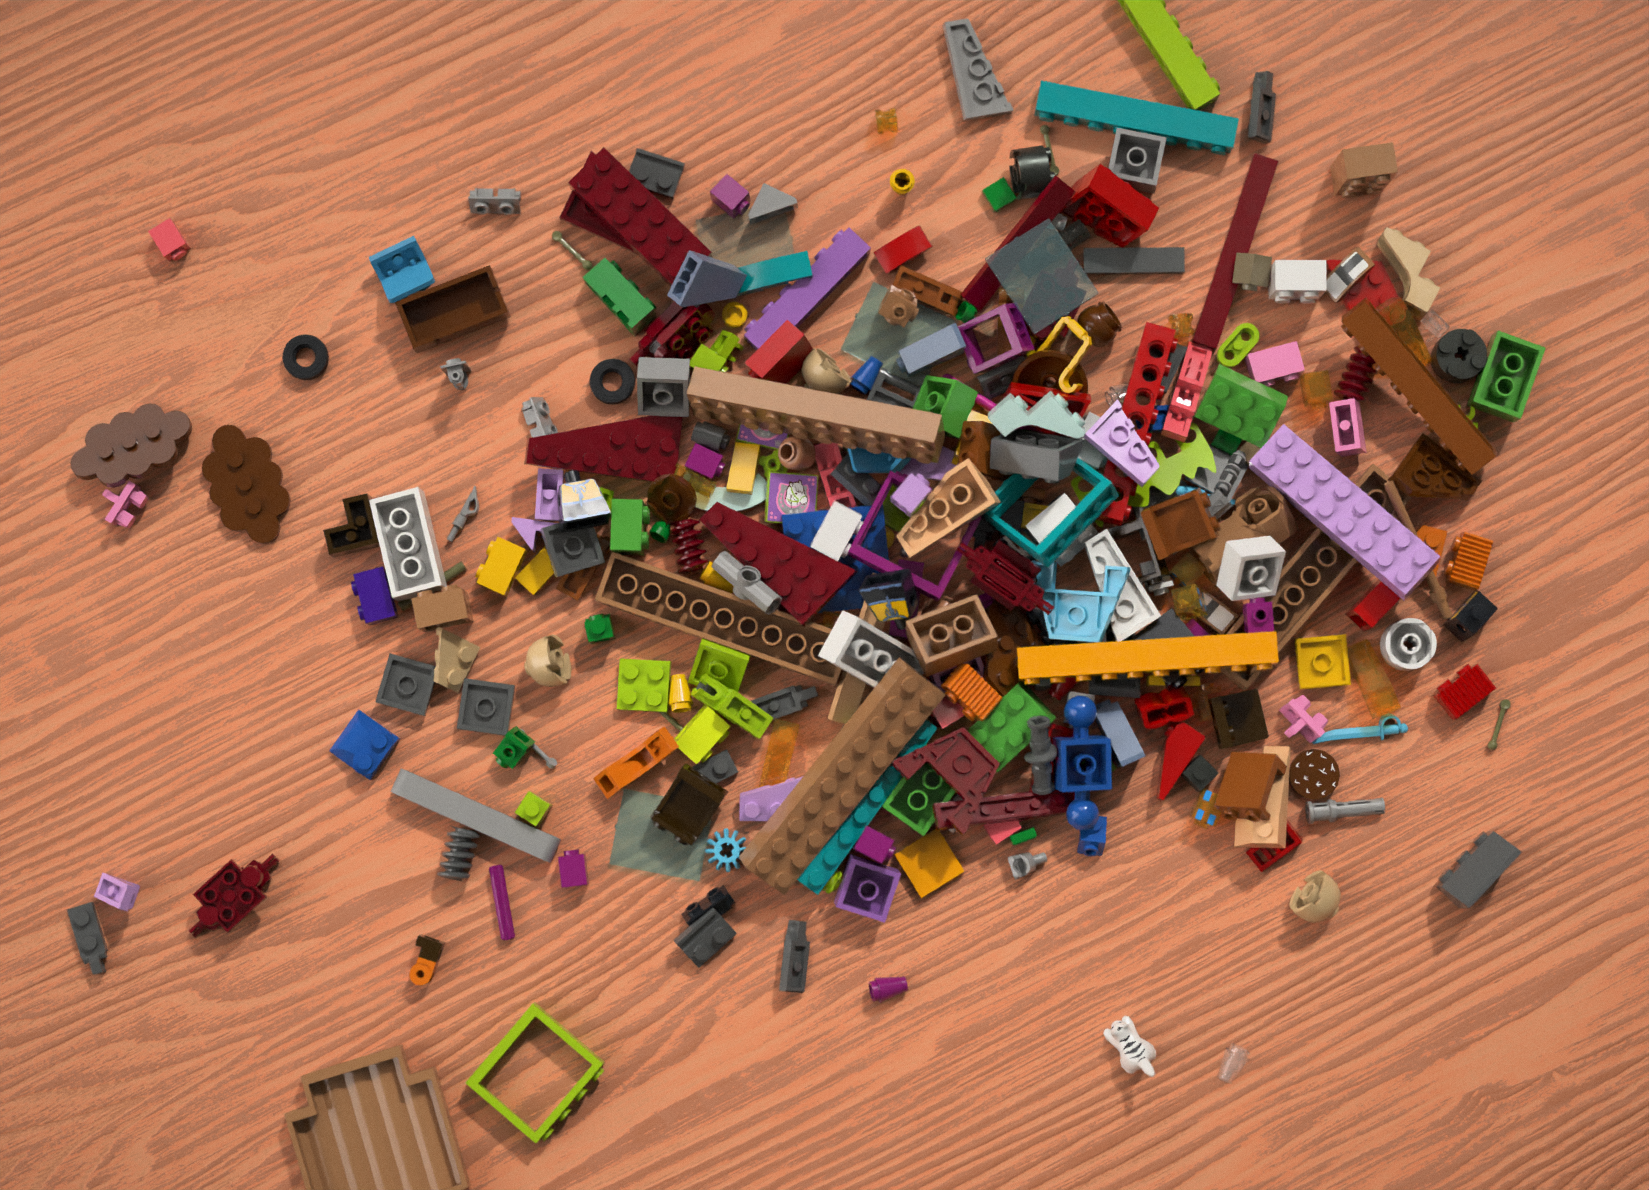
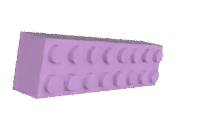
[1249,424,1440,601]

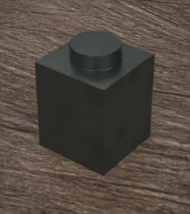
[1181,755,1219,792]

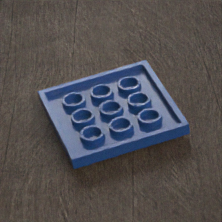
[782,504,889,613]

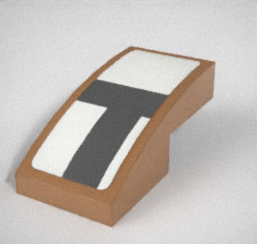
[1325,247,1375,303]
[1180,585,1238,635]

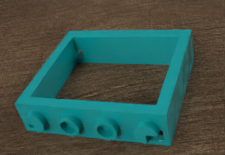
[983,458,1119,568]

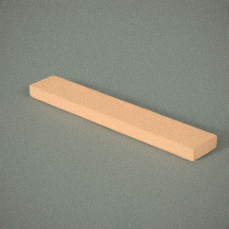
[828,573,885,724]

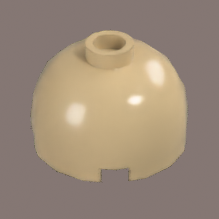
[802,348,852,394]
[524,634,571,687]
[1289,870,1341,923]

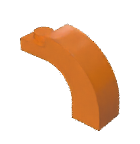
[593,726,679,799]

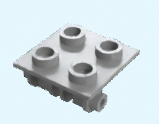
[1185,444,1249,501]

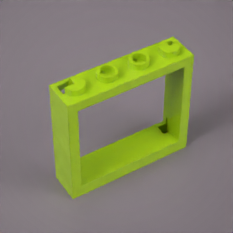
[466,1002,605,1143]

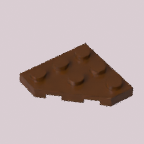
[1388,433,1482,500]
[983,600,1046,697]

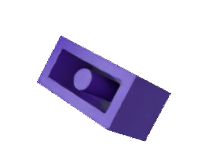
[351,566,399,625]

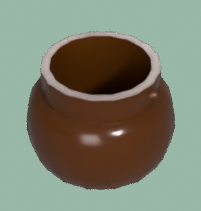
[1077,302,1123,347]

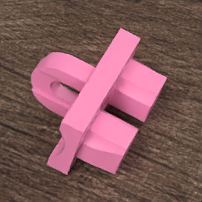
[102,481,149,529]
[1279,695,1328,744]

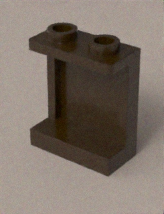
[650,764,728,846]

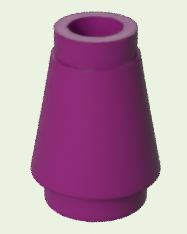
[868,976,908,1003]

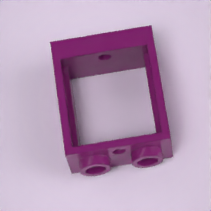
[958,303,1035,374]

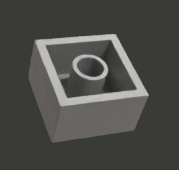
[1109,128,1166,194]
[637,357,690,417]

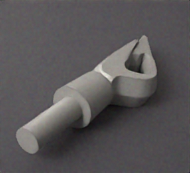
[447,486,479,542]

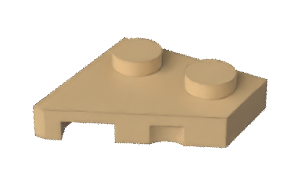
[434,627,480,693]

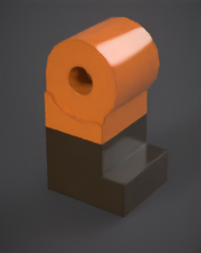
[409,934,445,985]

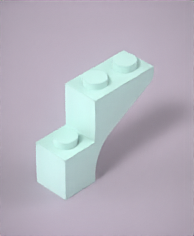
[988,391,1086,438]

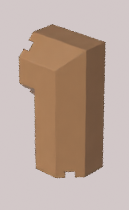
[1188,486,1299,588]

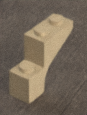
[1377,227,1440,321]

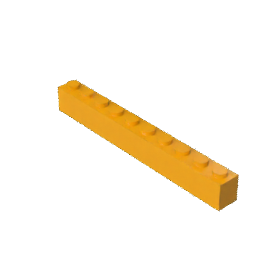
[1017,631,1279,685]

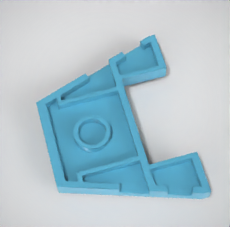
[1032,560,1131,643]

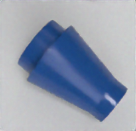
[849,356,883,395]

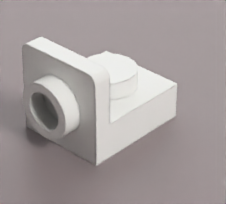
[1139,560,1174,596]

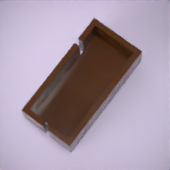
[395,265,511,353]

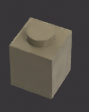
[1232,253,1272,291]

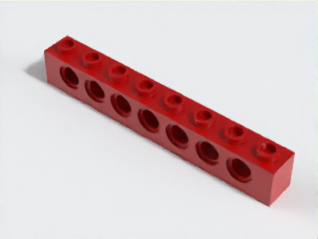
[1096,322,1178,526]

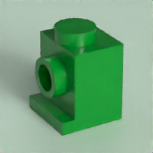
[584,614,615,644]
[493,726,535,769]

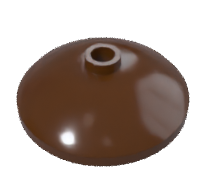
[1012,350,1088,394]

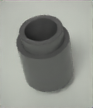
[691,421,730,453]

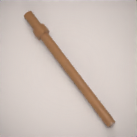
[1384,480,1453,619]

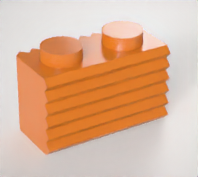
[1444,532,1493,591]
[941,663,1003,721]

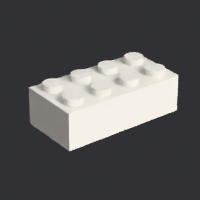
[369,487,447,601]
[818,610,924,688]

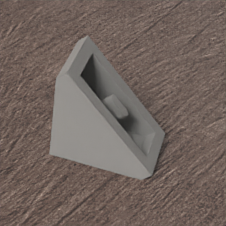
[748,183,798,225]

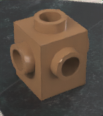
[878,285,919,327]

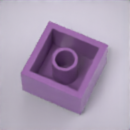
[834,854,901,922]

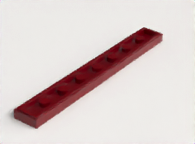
[1192,153,1278,350]

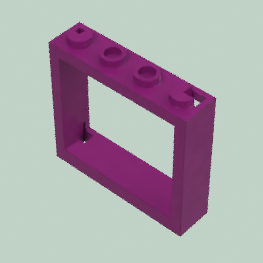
[847,471,982,602]

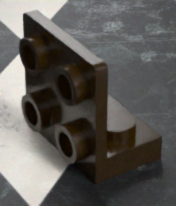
[1207,689,1269,749]

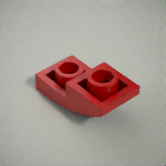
[874,225,933,274]

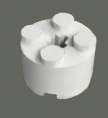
[1380,618,1437,671]

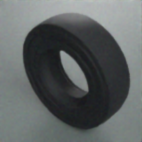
[283,334,329,380]
[590,359,635,405]

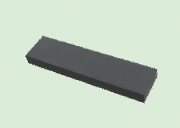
[1083,247,1185,275]

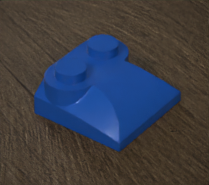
[329,709,401,780]

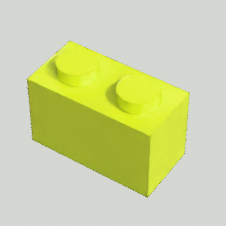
[674,704,731,764]

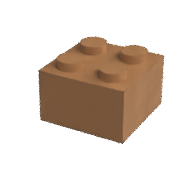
[411,585,474,632]

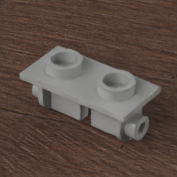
[468,188,521,215]
[440,358,472,390]
[521,397,558,437]

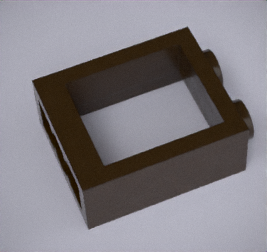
[1099,517,1170,586]

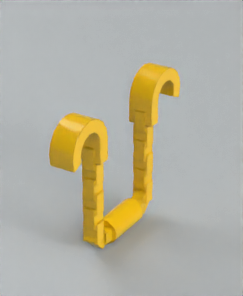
[1027,316,1092,393]

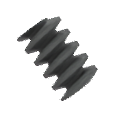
[437,826,480,881]

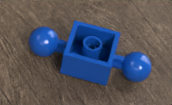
[1053,696,1112,831]

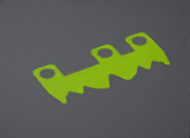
[1071,422,1216,528]

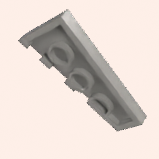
[942,18,1014,121]

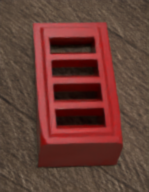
[1246,820,1303,872]

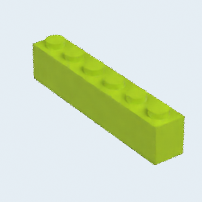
[1117,0,1220,111]

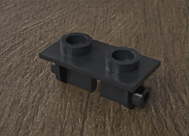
[682,885,735,926]

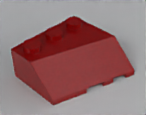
[1059,164,1159,248]

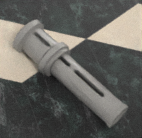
[1305,798,1385,824]

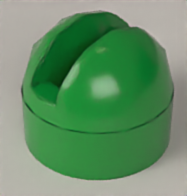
[955,301,977,323]
[649,521,671,543]

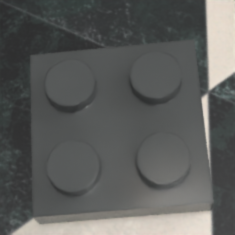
[540,523,605,578]
[375,653,436,716]
[457,678,515,736]

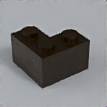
[323,493,380,557]

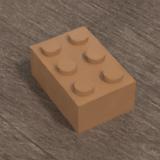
[1330,142,1398,198]
[906,594,998,677]

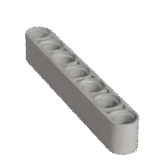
[390,768,561,863]

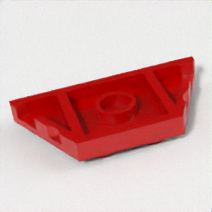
[1326,259,1401,324]

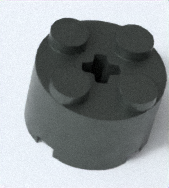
[1009,145,1055,200]
[1430,329,1487,384]

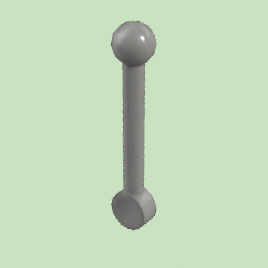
[521,729,557,769]

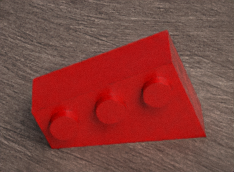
[1001,382,1091,438]

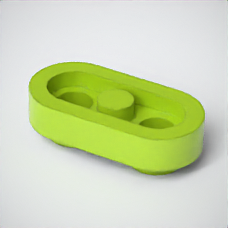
[1216,323,1259,368]

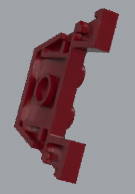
[891,727,1000,835]

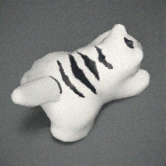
[1103,1016,1156,1077]

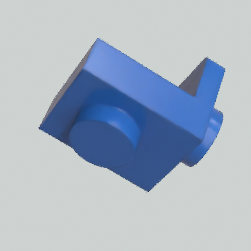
[1077,816,1107,857]

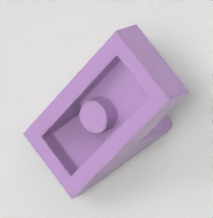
[535,468,564,521]
[511,517,557,553]
[94,873,140,911]

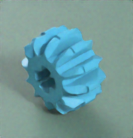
[705,828,746,872]

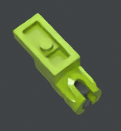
[691,674,773,739]

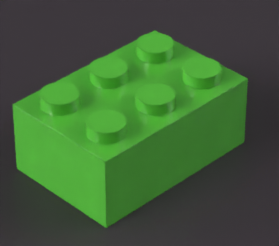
[1467,331,1546,423]
[1194,364,1288,448]
[967,681,1056,773]
[882,744,955,836]

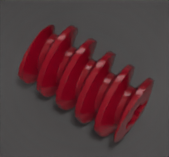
[1334,346,1378,402]
[668,519,709,574]

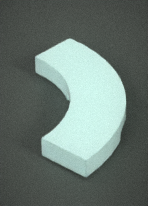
[683,473,767,512]

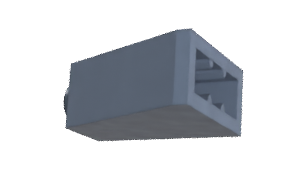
[667,250,747,307]
[896,323,966,377]
[1095,699,1145,768]

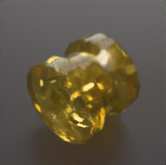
[875,107,898,135]
[1168,313,1195,338]

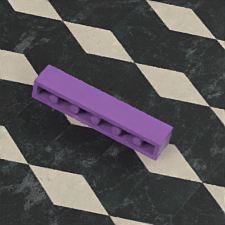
[744,228,871,351]

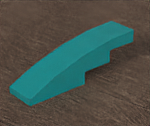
[736,251,813,297]

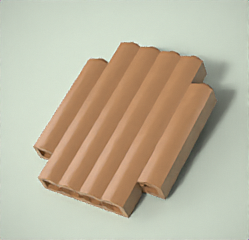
[284,1044,471,1190]

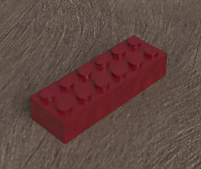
[568,147,713,287]

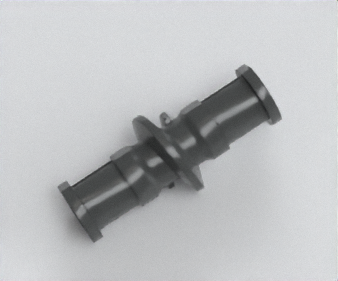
[1025,716,1057,795]

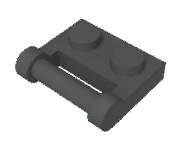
[866,367,922,409]

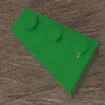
[582,258,657,337]

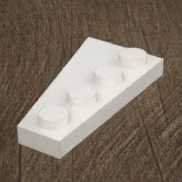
[1084,529,1161,642]

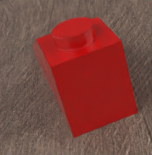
[1156,721,1206,801]

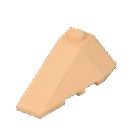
[896,458,1001,558]
[1234,746,1291,848]

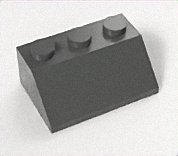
[990,428,1083,483]
[1436,831,1522,909]

